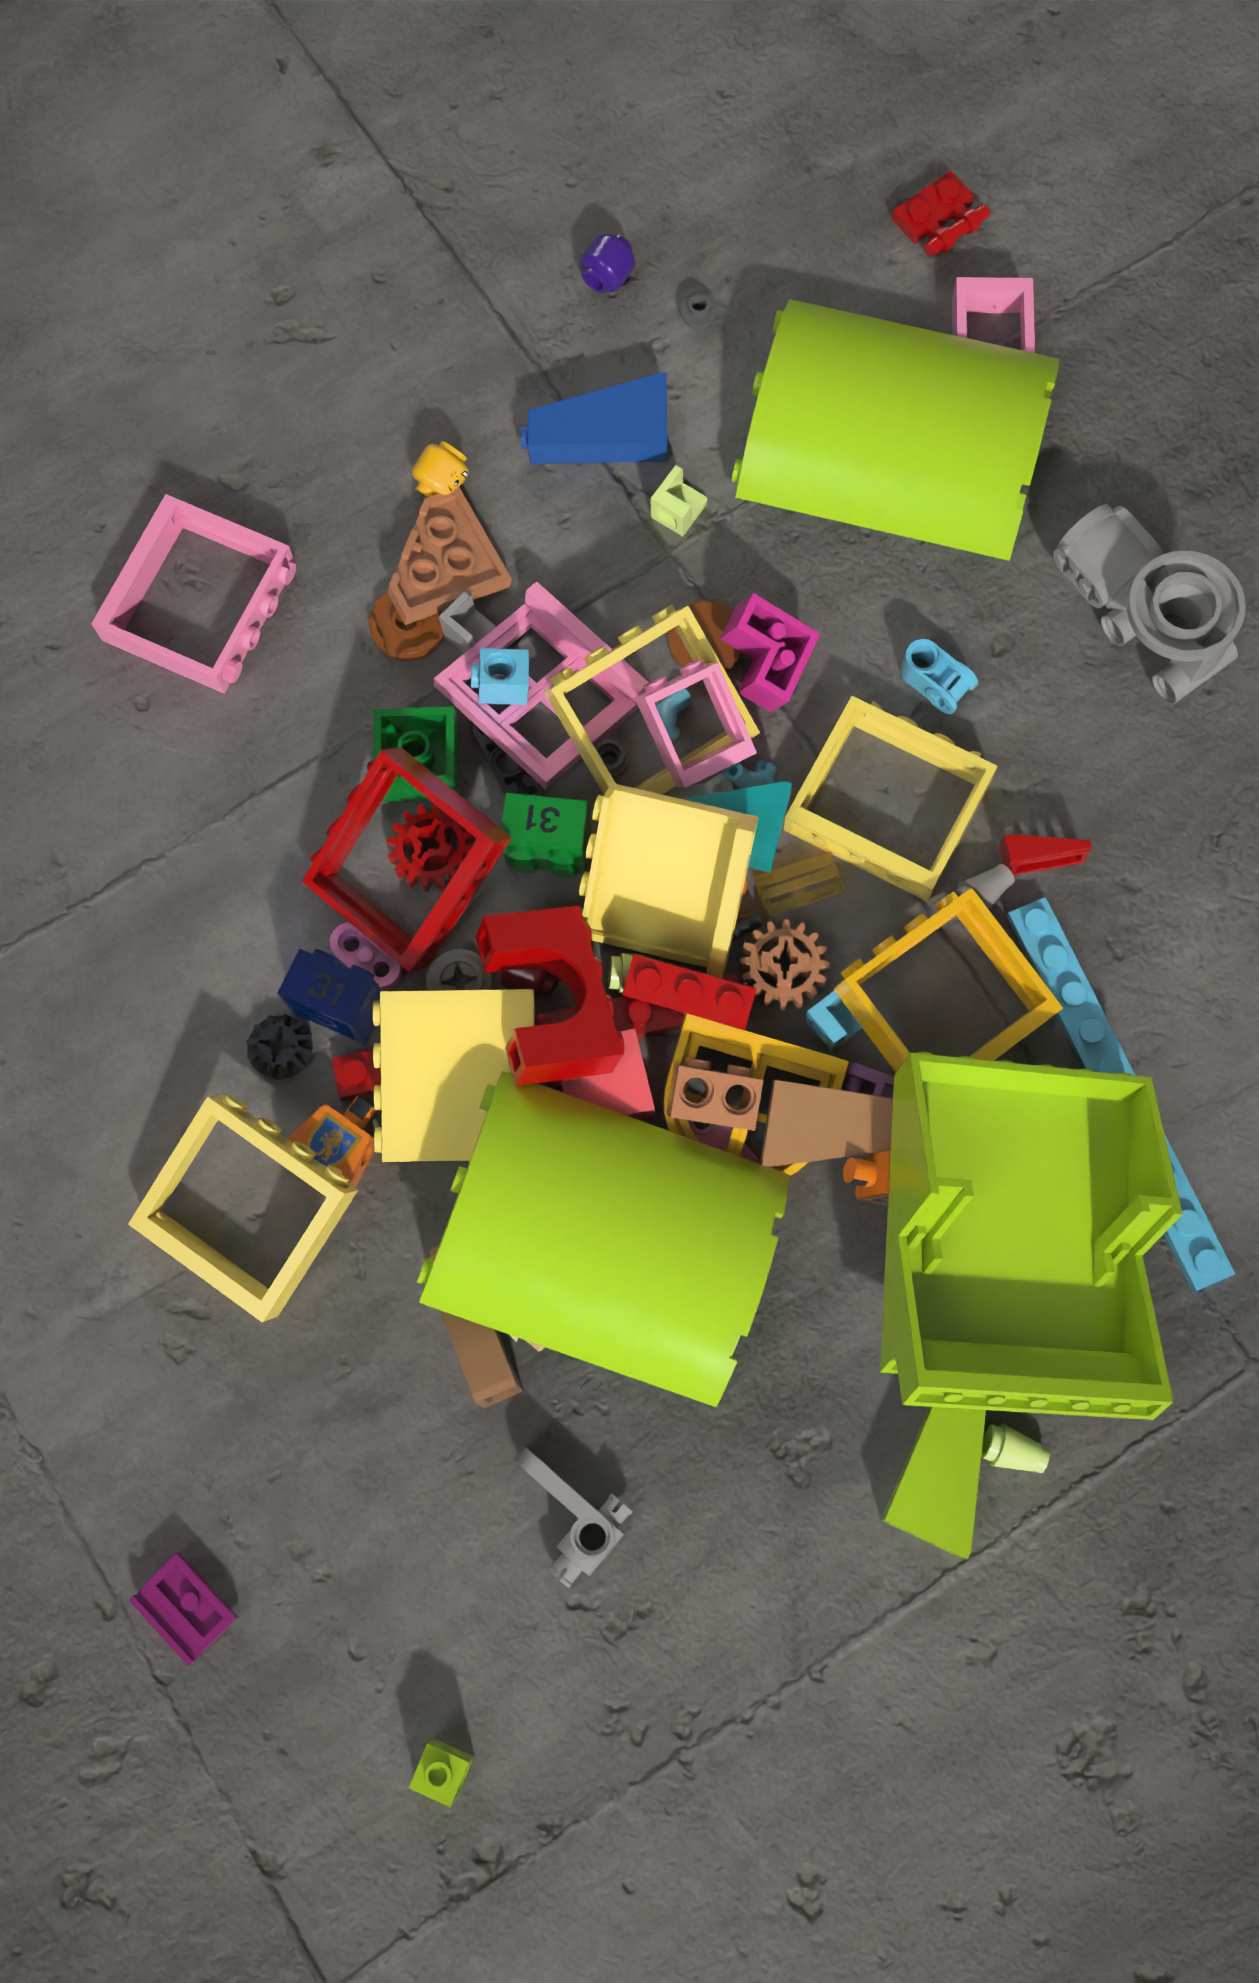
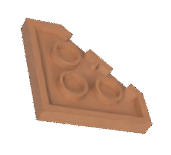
[388,487,512,625]

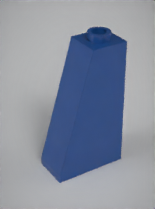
[521,373,667,464]

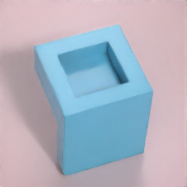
[805,991,863,1052]

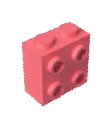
[552,1028,655,1121]

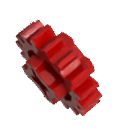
[387,804,475,892]

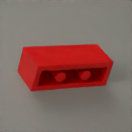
[622,953,757,1030]

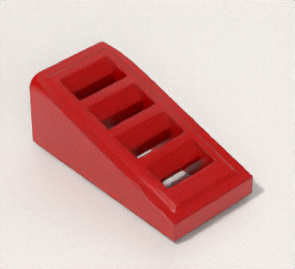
[999,834,1092,876]

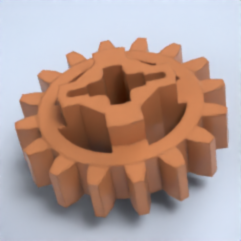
[740,919,830,1011]

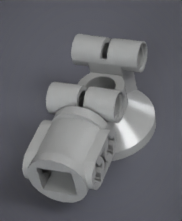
[1053,504,1246,705]

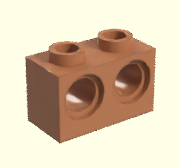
[666,1058,763,1131]

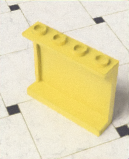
[579,783,759,978]
[373,989,535,1162]

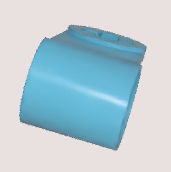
[900,639,978,714]

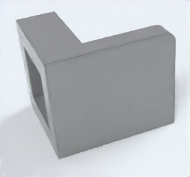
[439,591,496,654]

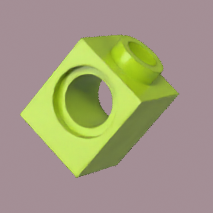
[409,1738,475,1807]

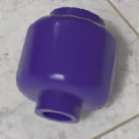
[580,234,636,293]

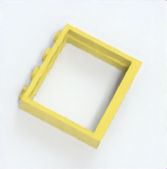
[543,605,760,795]
[783,696,997,902]
[128,1094,358,1323]

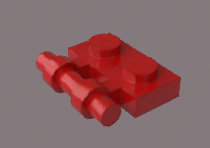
[891,170,990,257]

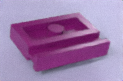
[129,1553,239,1666]

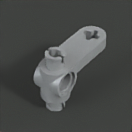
[514,1446,633,1588]

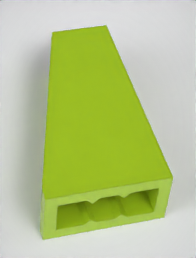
[881,1407,986,1559]

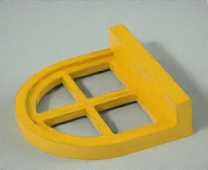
[664,1013,849,1176]

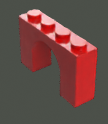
[475,906,625,1086]

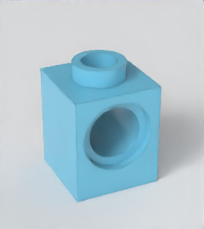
[471,648,529,705]

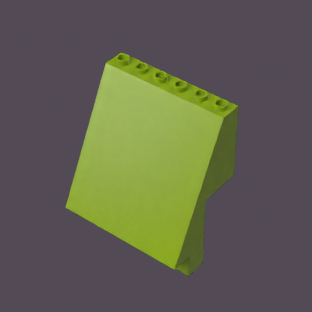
[880,1052,1183,1420]

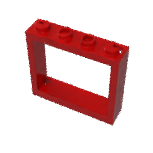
[301,747,512,973]

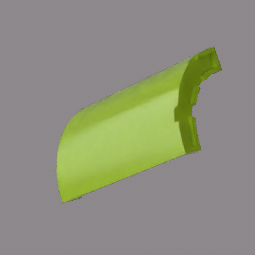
[732,299,1060,561]
[416,1071,790,1407]

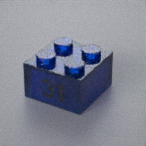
[277,948,381,1046]

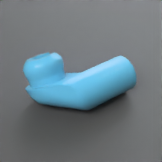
[656,688,693,742]
[724,760,777,789]

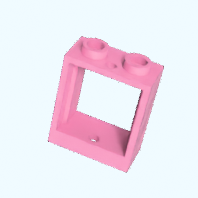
[952,277,1035,353]
[635,659,757,788]

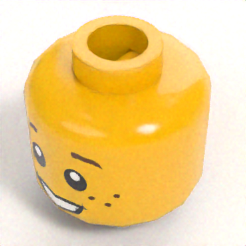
[411,441,469,497]

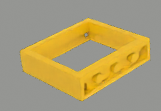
[834,888,1063,1072]

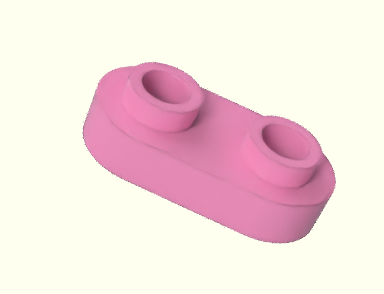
[330,922,403,991]

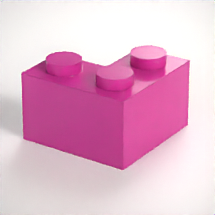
[720,593,820,712]

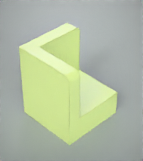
[650,465,707,537]

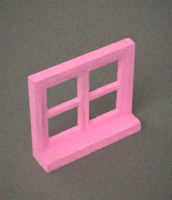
[434,582,649,790]

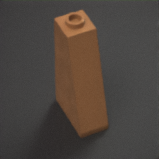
[760,1080,893,1167]
[422,1246,523,1408]

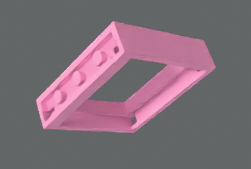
[91,494,296,694]

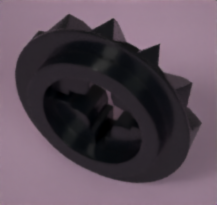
[246,1014,313,1080]

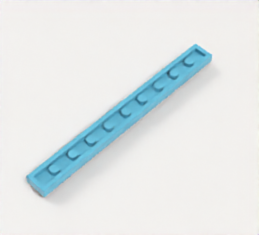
[1006,897,1235,1293]

